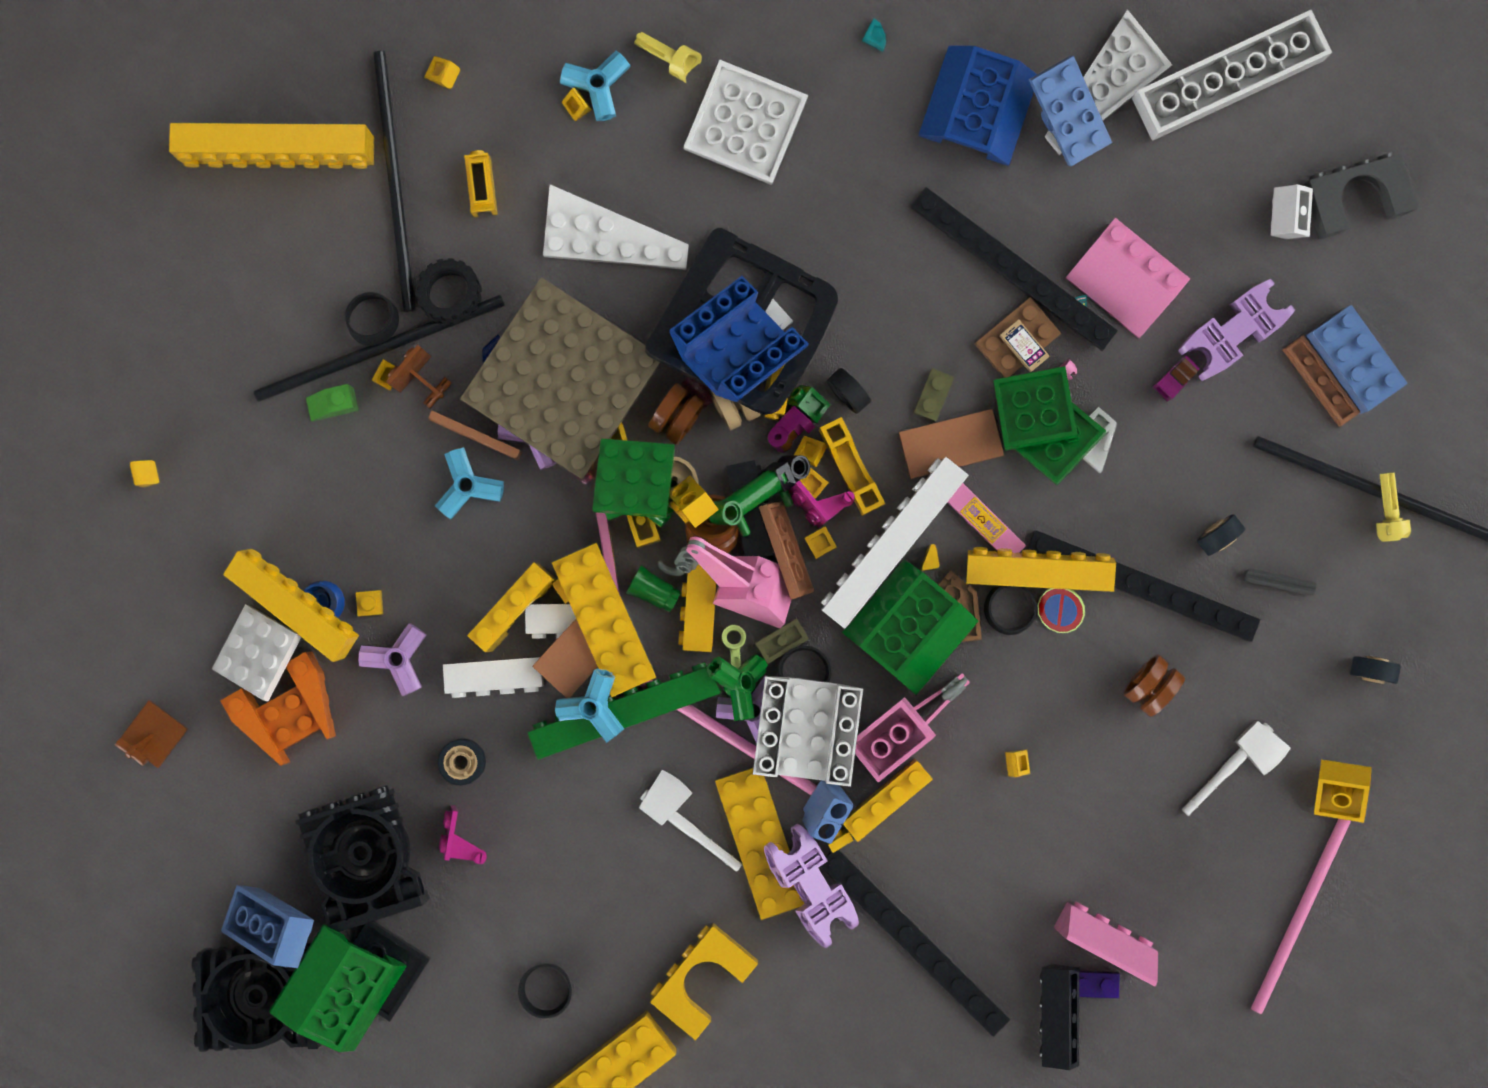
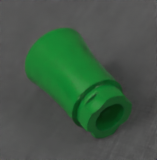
[625,564,681,612]

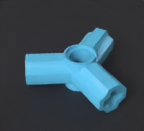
[560,51,631,121]
[435,447,504,520]
[555,668,624,743]

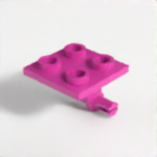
[789,480,855,528]
[439,805,487,864]

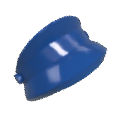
[303,581,345,618]

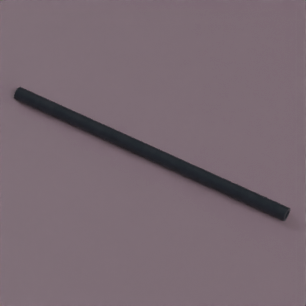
[373,51,415,312]
[254,295,505,402]
[1253,436,1488,542]

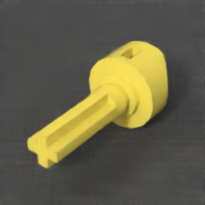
[634,32,702,83]
[1376,472,1411,542]

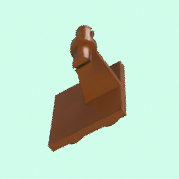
[386,344,452,409]
[115,700,188,768]

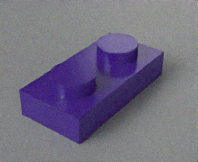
[1079,971,1120,998]

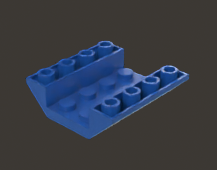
[918,45,1037,166]
[669,276,809,402]

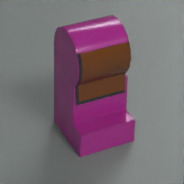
[1152,355,1200,402]
[768,406,815,453]

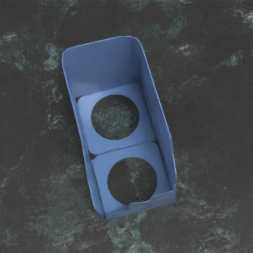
[802,780,854,844]

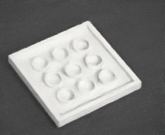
[683,60,808,185]

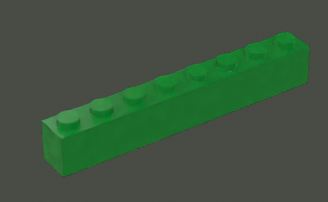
[527,662,722,760]

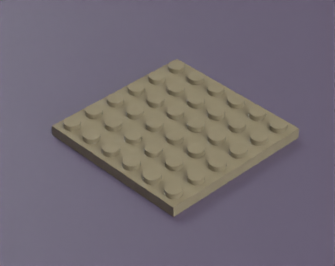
[460,277,661,480]

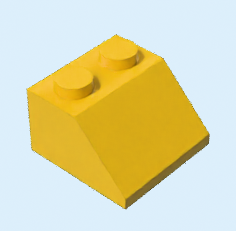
[1314,759,1372,823]

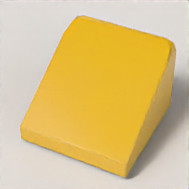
[424,56,460,89]
[130,460,159,487]
[920,544,940,571]

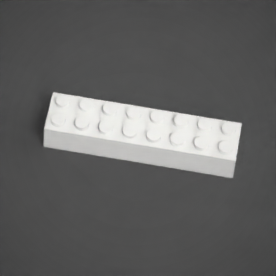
[1132,10,1332,141]
[821,457,969,629]

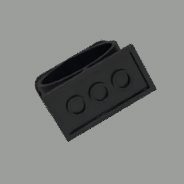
[295,785,430,932]
[192,943,322,1052]

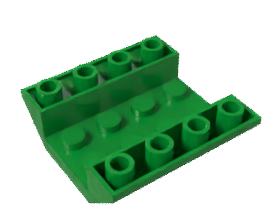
[842,559,979,695]
[269,925,407,1052]

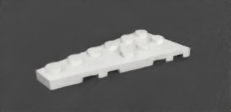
[1045,9,1172,155]
[543,185,689,270]

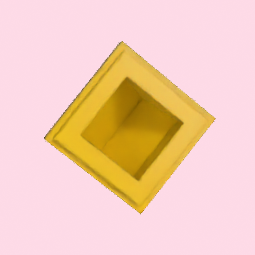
[561,87,592,121]
[371,359,395,390]
[1005,750,1030,777]

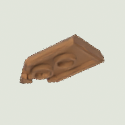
[938,570,982,642]

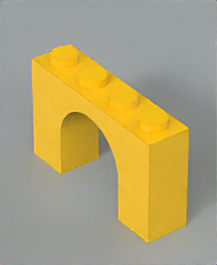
[467,562,557,652]
[650,923,758,1040]

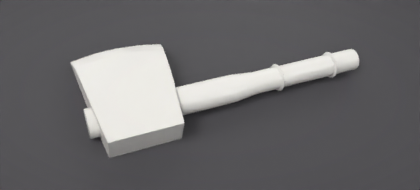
[1181,721,1291,816]
[639,770,742,872]

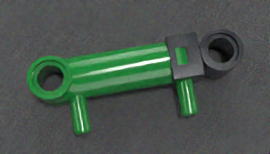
[709,455,810,537]

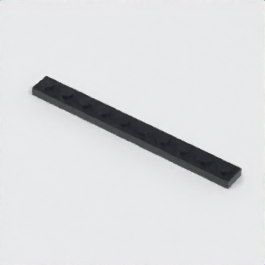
[911,187,1118,351]
[1027,530,1261,642]
[821,850,1010,1037]

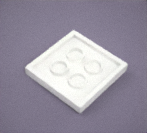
[212,604,301,701]

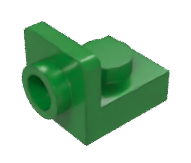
[787,385,831,423]

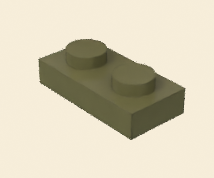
[914,368,954,422]
[755,618,809,664]

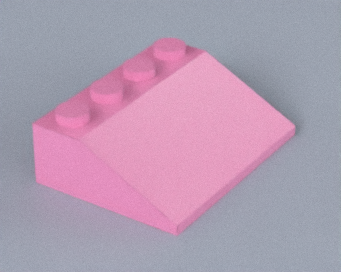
[1065,218,1190,339]
[1054,901,1158,987]

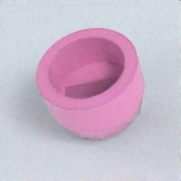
[1060,359,1077,380]

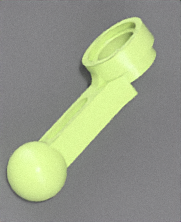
[722,625,746,669]

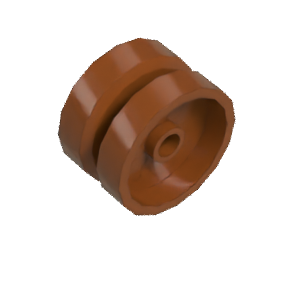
[648,383,706,446]
[685,495,739,553]
[1123,654,1185,717]

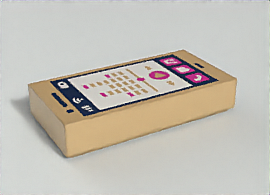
[1000,320,1050,373]

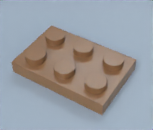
[975,297,1061,378]

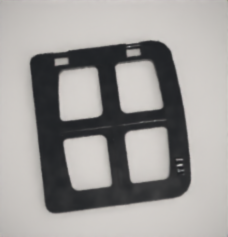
[645,228,838,414]

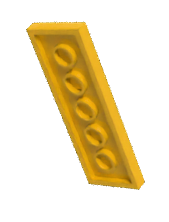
[552,543,656,697]
[715,767,804,920]

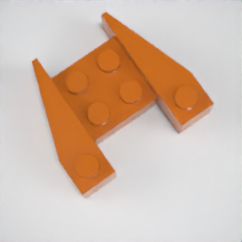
[220,651,336,766]

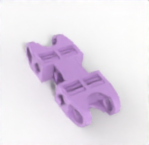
[1178,279,1295,381]
[764,824,859,948]

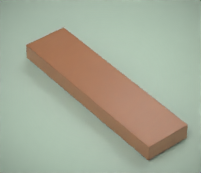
[1282,335,1360,427]
[428,411,523,460]

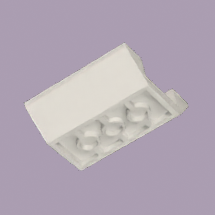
[753,676,863,787]

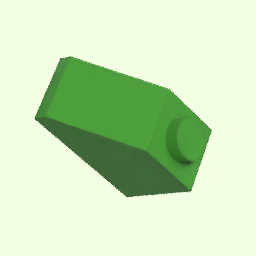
[306,384,359,422]

